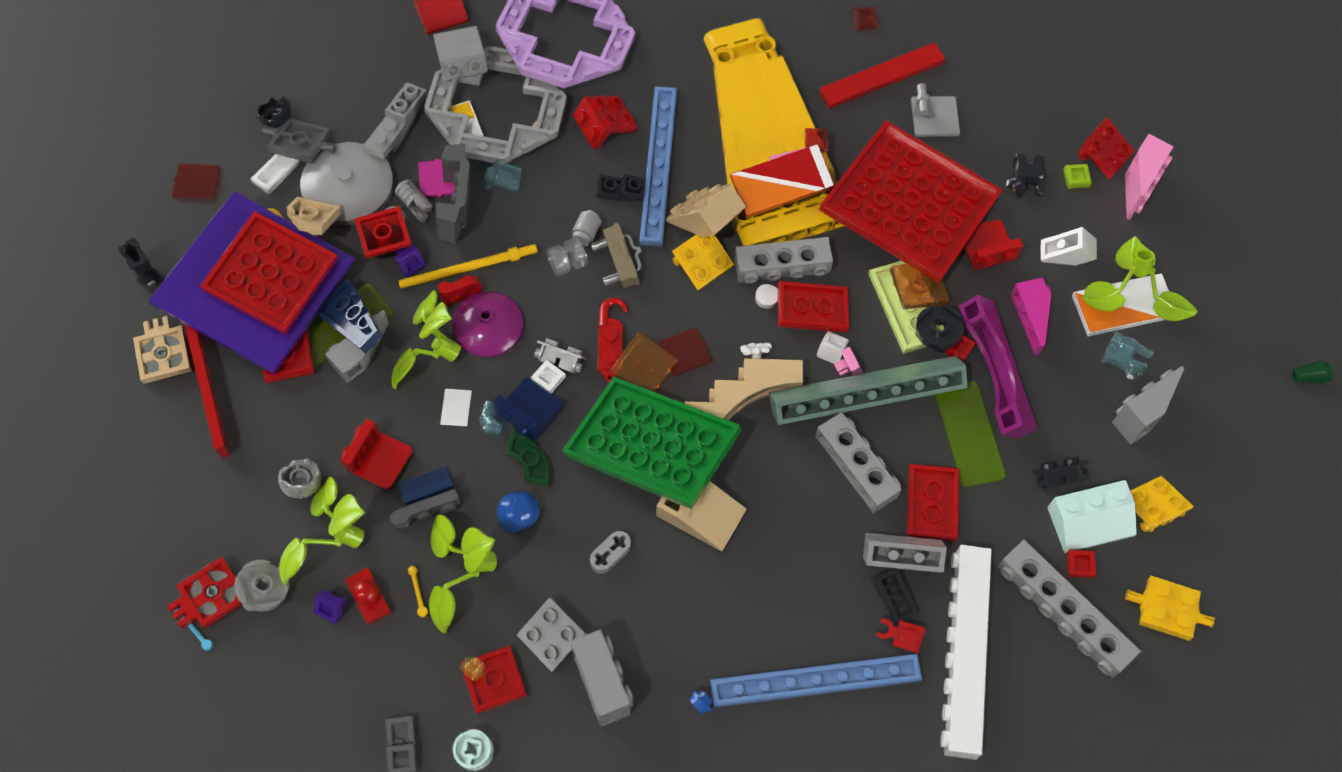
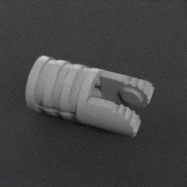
[395,180,433,223]

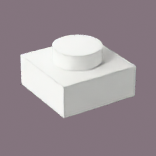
[531,360,566,395]

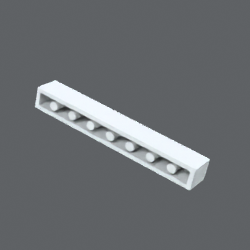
[941,545,991,759]

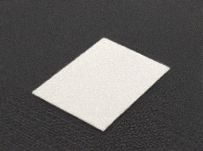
[440,389,472,426]

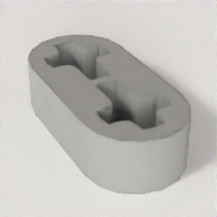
[590,531,631,574]

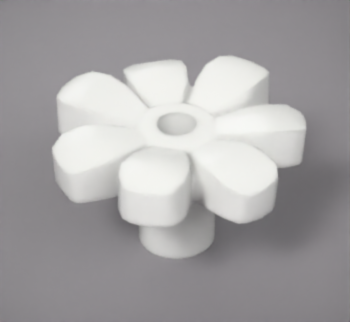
[740,342,771,359]

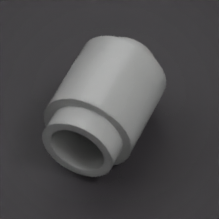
[571,210,602,246]

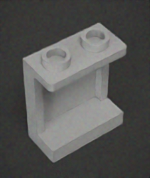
[433,26,487,80]

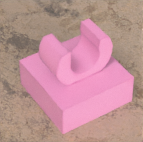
[834,347,864,376]

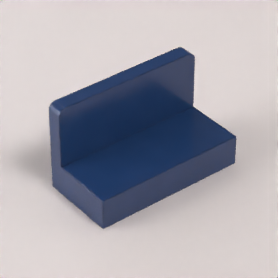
[399,467,454,506]

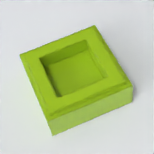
[1063,164,1092,189]

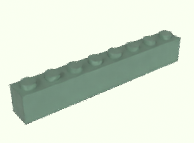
[769,356,967,425]

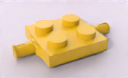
[1125,576,1215,641]

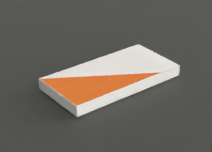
[1072,273,1169,337]

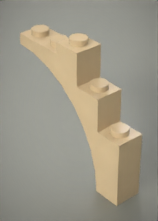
[685,358,803,420]

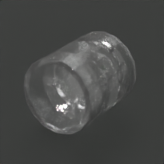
[546,237,588,277]

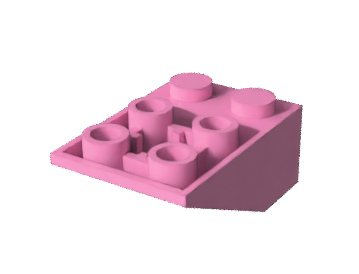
[1125,134,1174,220]

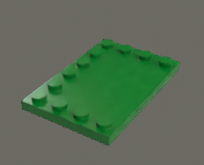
[562,377,741,510]

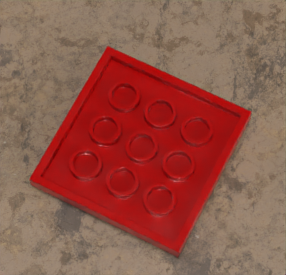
[200,211,338,335]

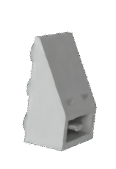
[1112,366,1184,445]

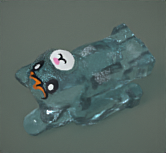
[1101,331,1154,379]

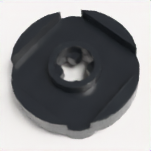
[915,305,964,353]

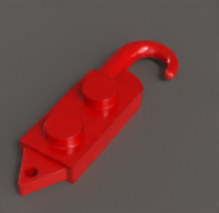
[598,297,628,384]

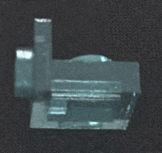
[484,160,522,192]

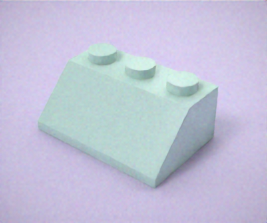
[1047,480,1137,554]

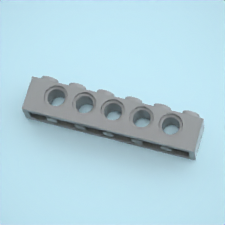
[998,540,1141,678]

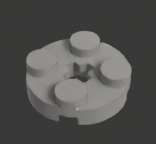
[234,560,289,612]

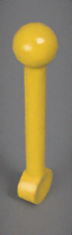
[408,566,428,618]

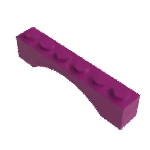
[959,295,1038,439]

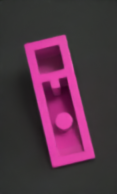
[1011,277,1051,356]

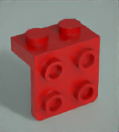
[573,96,638,149]
[964,219,1023,271]
[341,418,413,490]

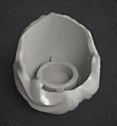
[278,458,322,499]

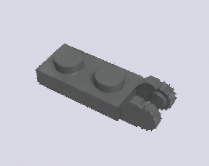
[389,490,461,529]

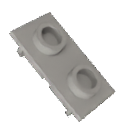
[534,338,587,374]

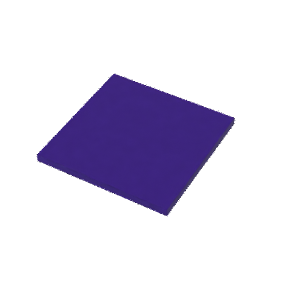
[149,191,355,375]

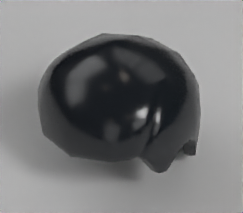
[256,96,292,128]

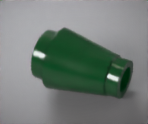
[1292,360,1333,384]

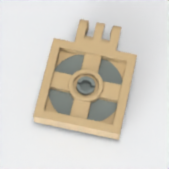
[133,316,192,384]

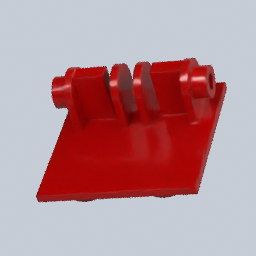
[1078,117,1135,180]

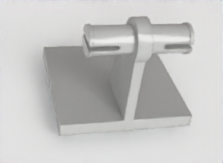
[911,83,960,137]

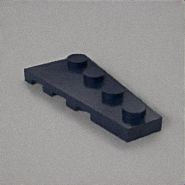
[317,277,383,354]

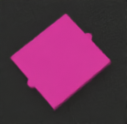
[418,159,455,199]

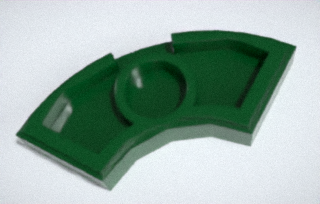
[506,431,550,488]

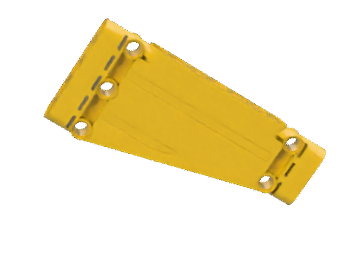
[704,18,844,246]

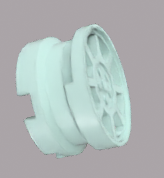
[453,729,494,771]

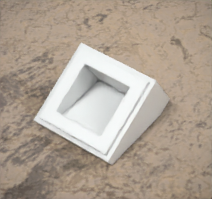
[817,331,849,364]

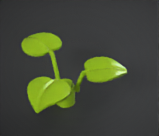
[1082,236,1197,321]
[391,290,461,390]
[279,477,365,585]
[429,515,497,633]

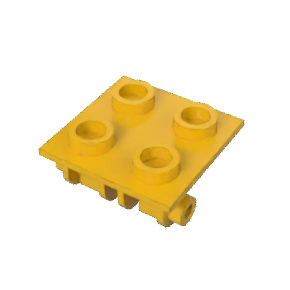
[672,234,734,291]
[1130,476,1194,532]

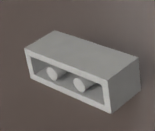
[863,533,947,573]

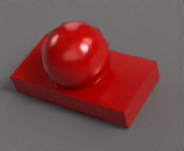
[344,567,391,626]

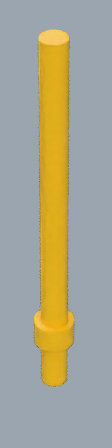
[398,244,538,289]

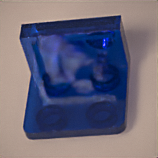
[493,378,563,441]

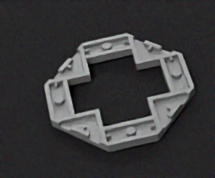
[424,46,567,164]

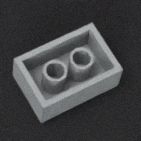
[570,629,633,727]

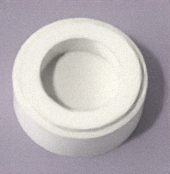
[755,284,777,309]

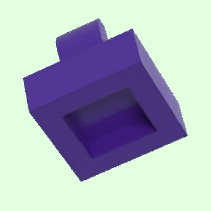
[394,245,425,278]
[313,589,346,624]

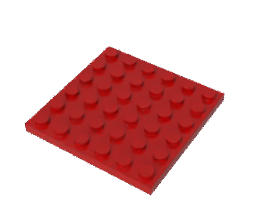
[818,121,1002,283]

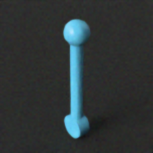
[175,608,213,651]

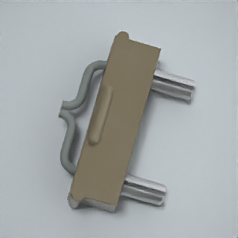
[591,223,641,289]

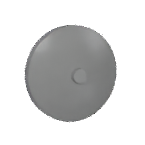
[300,142,394,226]

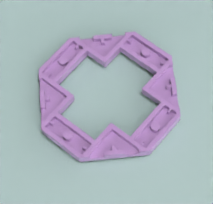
[496,0,635,88]

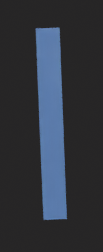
[639,87,677,247]
[710,654,922,708]

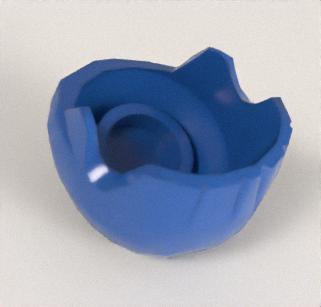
[497,491,540,533]

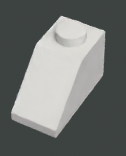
[1041,227,1097,265]

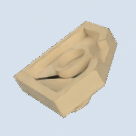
[287,197,341,235]

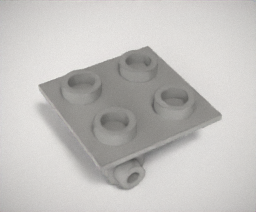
[517,597,586,672]

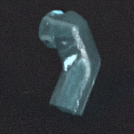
[479,401,502,436]

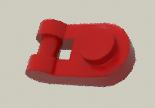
[438,275,482,306]

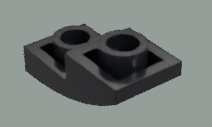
[595,174,646,201]

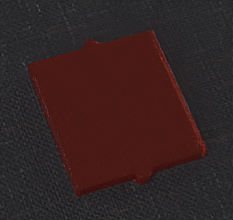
[172,163,220,200]
[658,328,712,377]

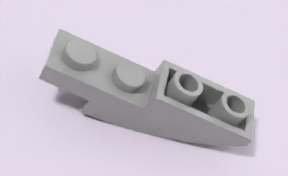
[363,82,427,160]

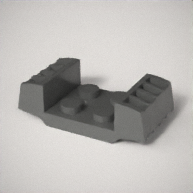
[436,144,470,244]

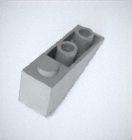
[325,310,389,384]

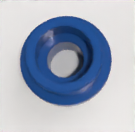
[689,690,713,715]

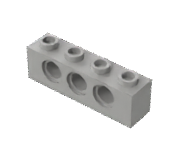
[734,237,833,283]
[815,412,901,514]

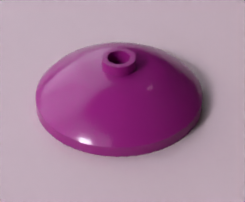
[452,291,524,358]

